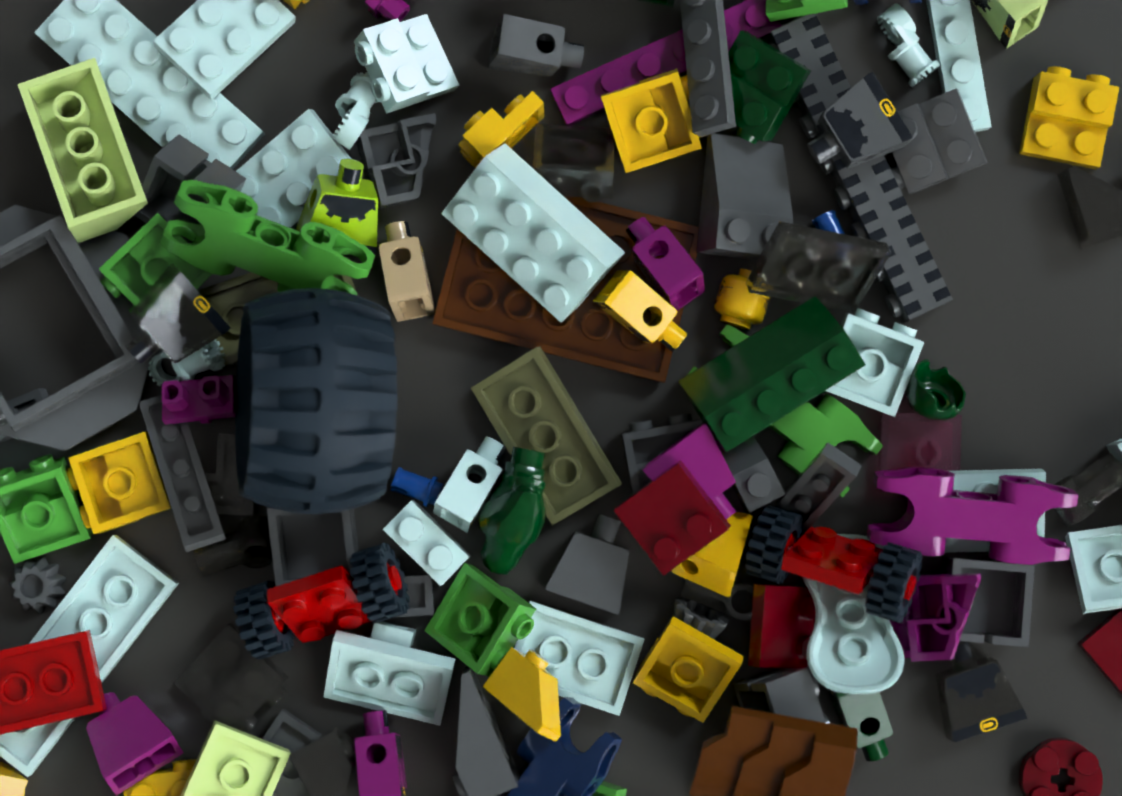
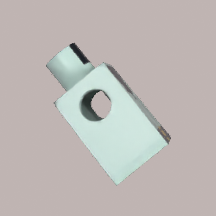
[433,436,506,533]

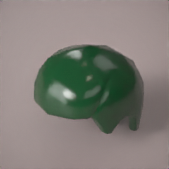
[905,359,966,420]

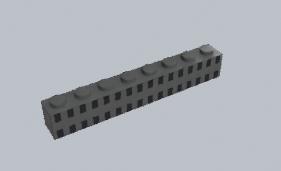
[767,14,953,323]

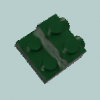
[728,30,811,144]

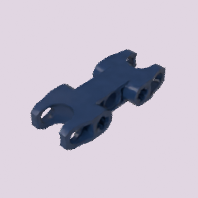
[497,697,622,796]

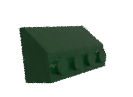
[678,296,866,452]

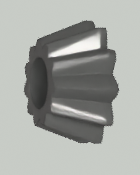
[9,556,67,614]
[674,596,730,639]

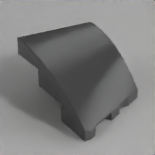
[340,113,436,210]

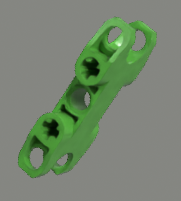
[160,180,375,295]
[686,324,883,498]

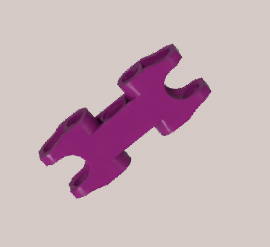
[866,466,1078,565]

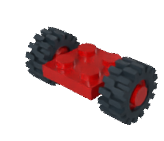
[745,505,923,623]
[233,543,410,660]

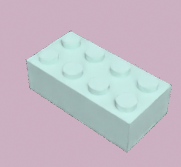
[441,143,625,323]

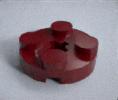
[1019,738,1103,796]

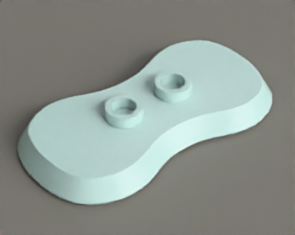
[803,534,904,694]

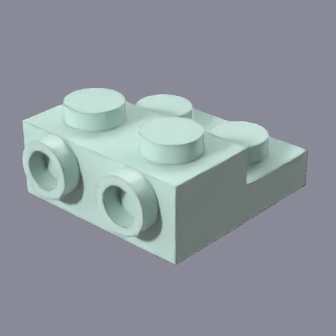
[354,14,459,114]
[825,308,924,417]

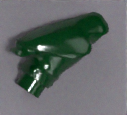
[478,446,545,575]

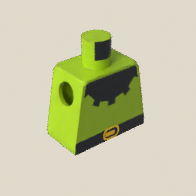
[296,159,378,257]

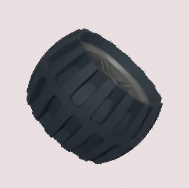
[235,288,397,514]

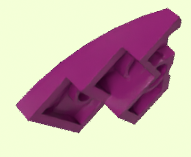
[890,574,981,662]

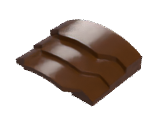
[689,706,858,796]

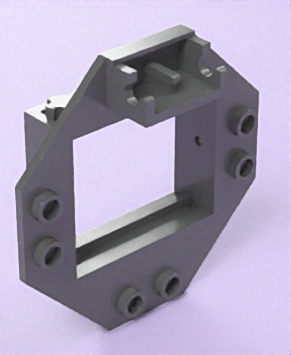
[0,205,157,451]

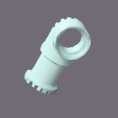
[877,3,940,87]
[331,72,378,150]
[148,335,225,386]

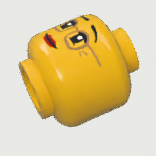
[714,268,772,330]

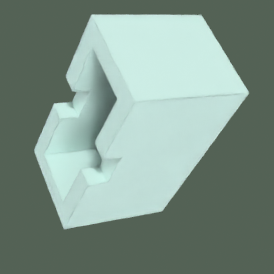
[383,500,471,586]

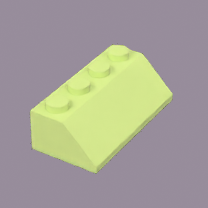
[17,58,148,243]

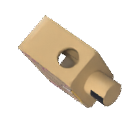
[379,221,436,322]

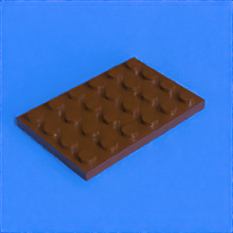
[432,170,699,383]

